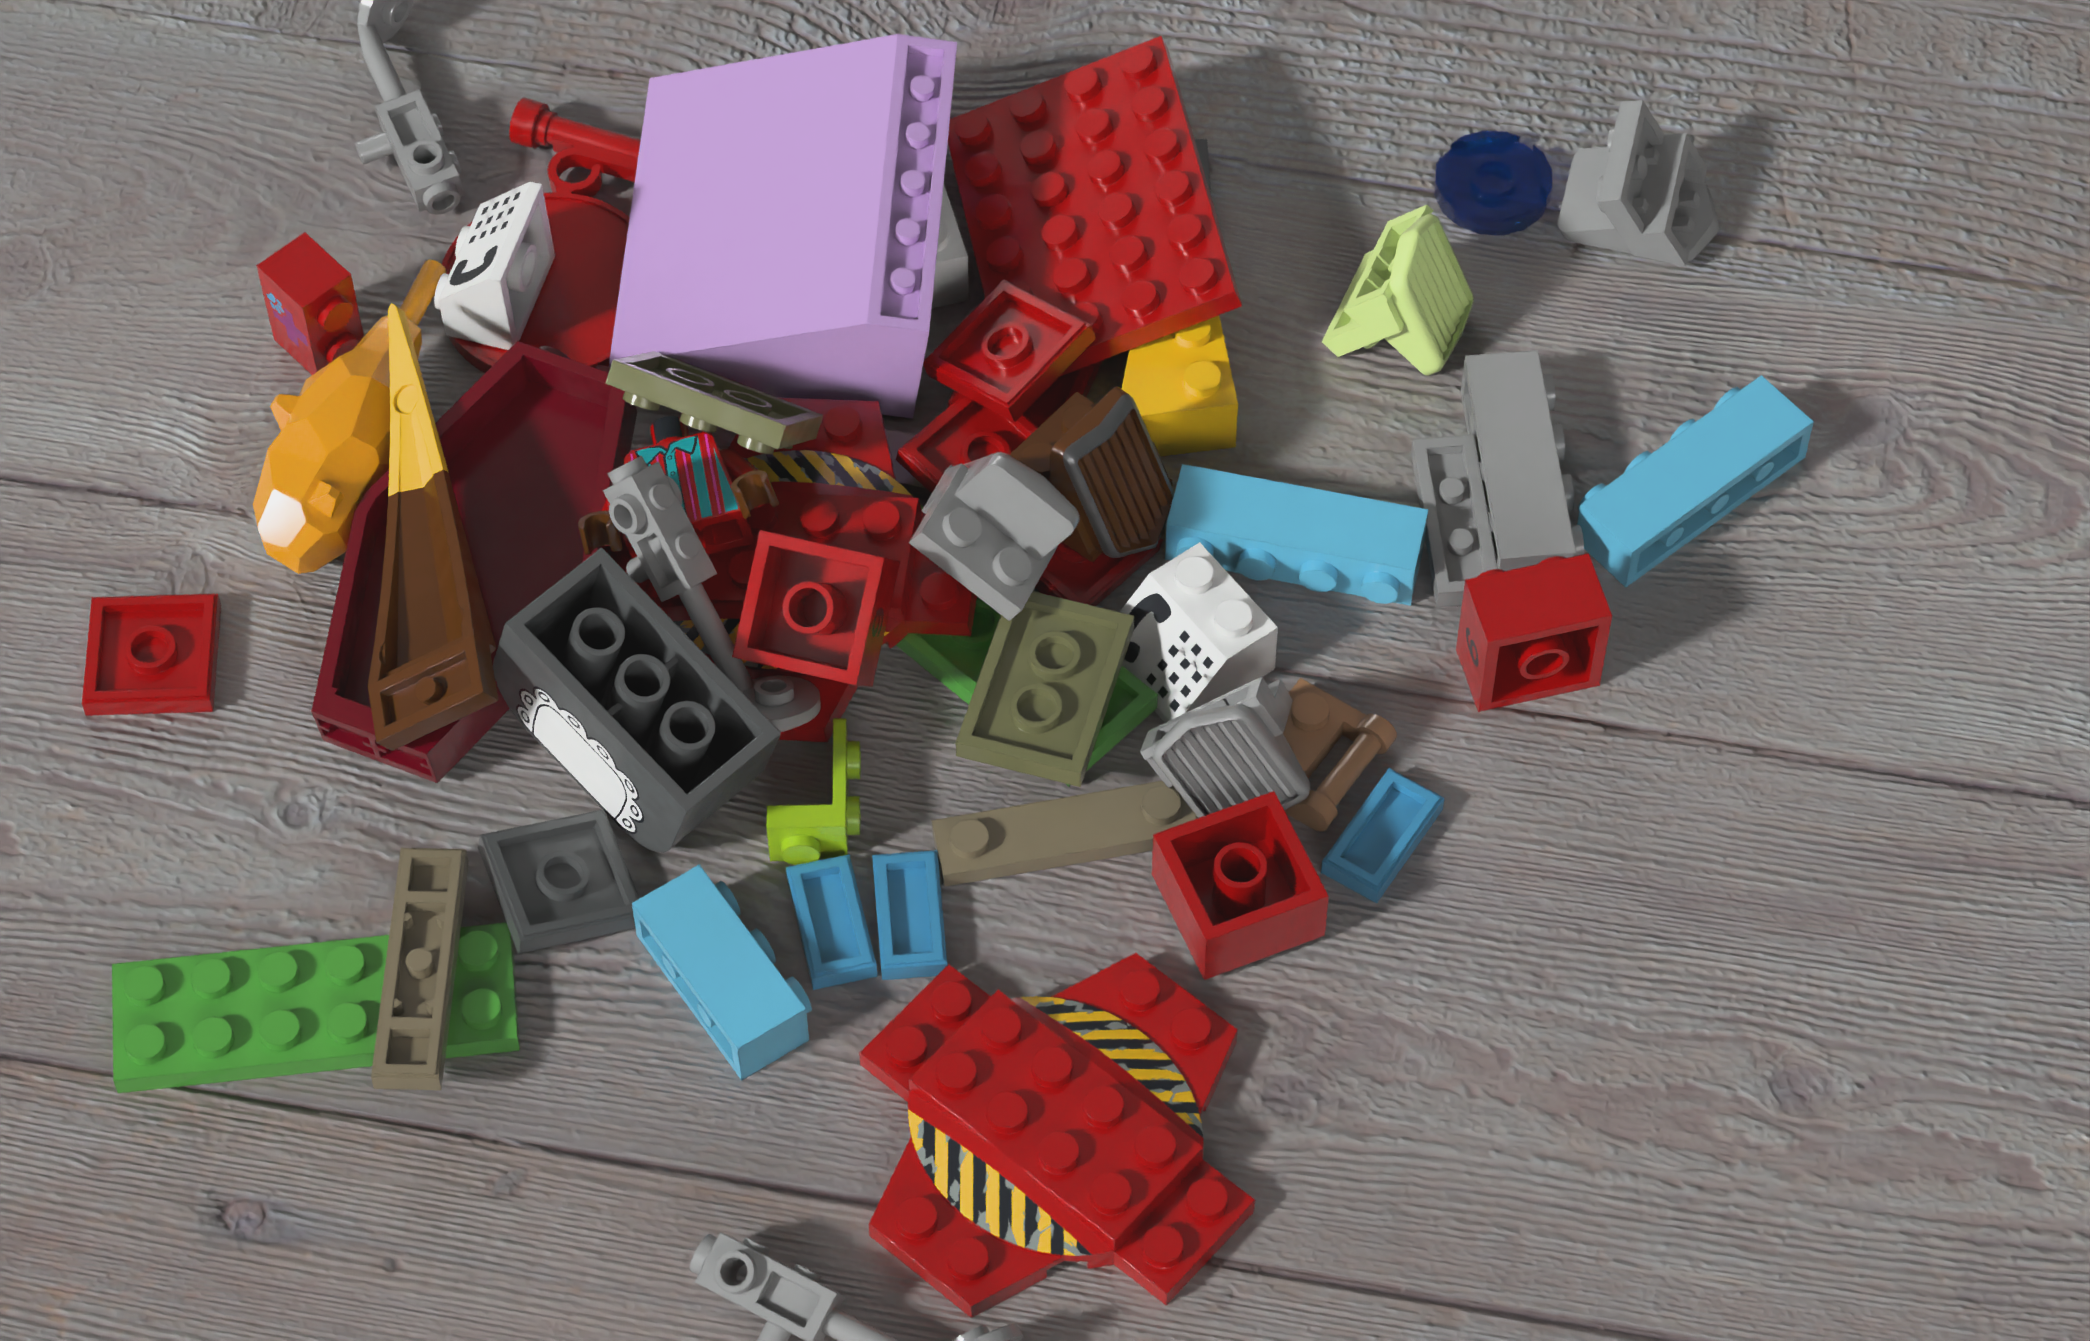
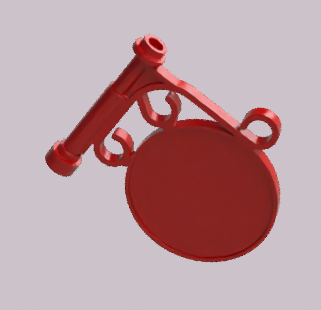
[439,97,641,373]

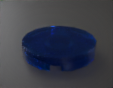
[1434,131,1552,236]

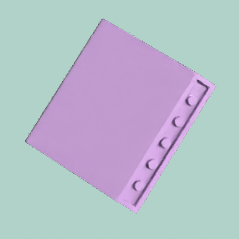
[609,34,957,418]

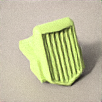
[1322,205,1474,376]

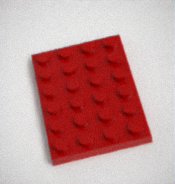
[948,35,1242,377]

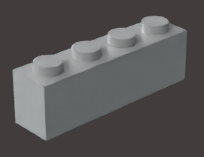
[1460,350,1584,571]

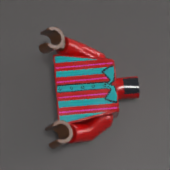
[578,416,779,559]

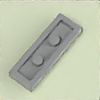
[1411,435,1498,607]

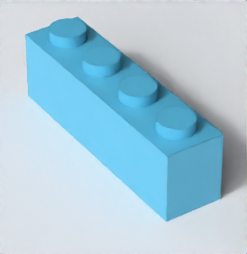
[1577,375,1814,588]
[1165,464,1428,606]

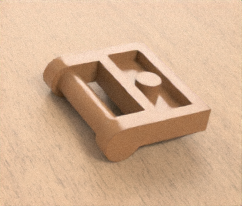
[1283,678,1397,831]

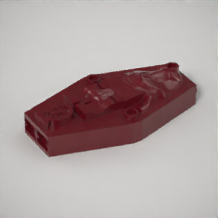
[311,341,637,783]

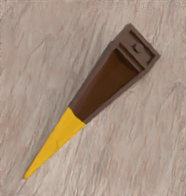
[368,303,499,751]

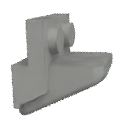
[1558,100,1719,267]
[909,452,1080,621]
[1140,676,1310,818]

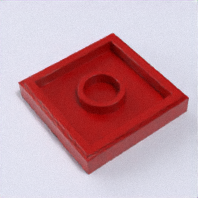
[923,280,1096,423]
[82,594,221,716]

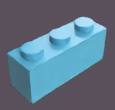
[632,864,812,1080]

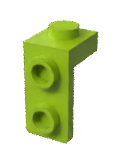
[767,718,861,865]

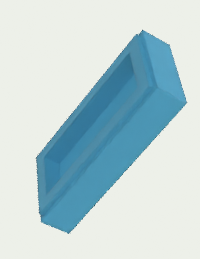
[1321,768,1445,903]
[872,850,947,980]
[785,854,878,990]

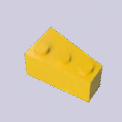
[1121,315,1238,457]

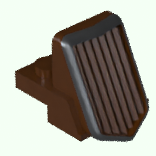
[1010,387,1174,563]

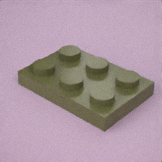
[605,351,823,454]
[955,591,1134,787]

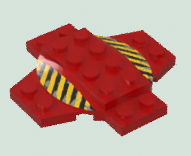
[611,397,977,742]
[859,953,1255,1318]

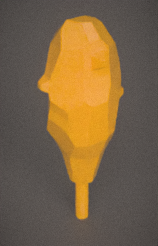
[253,260,446,574]

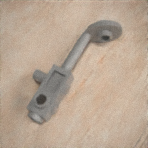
[355,0,464,215]
[603,456,821,732]
[690,1232,1024,1341]

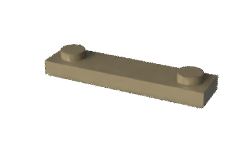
[931,781,1197,887]
[371,848,469,1090]

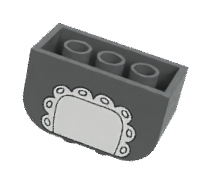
[493,547,781,853]

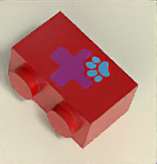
[256,232,364,375]

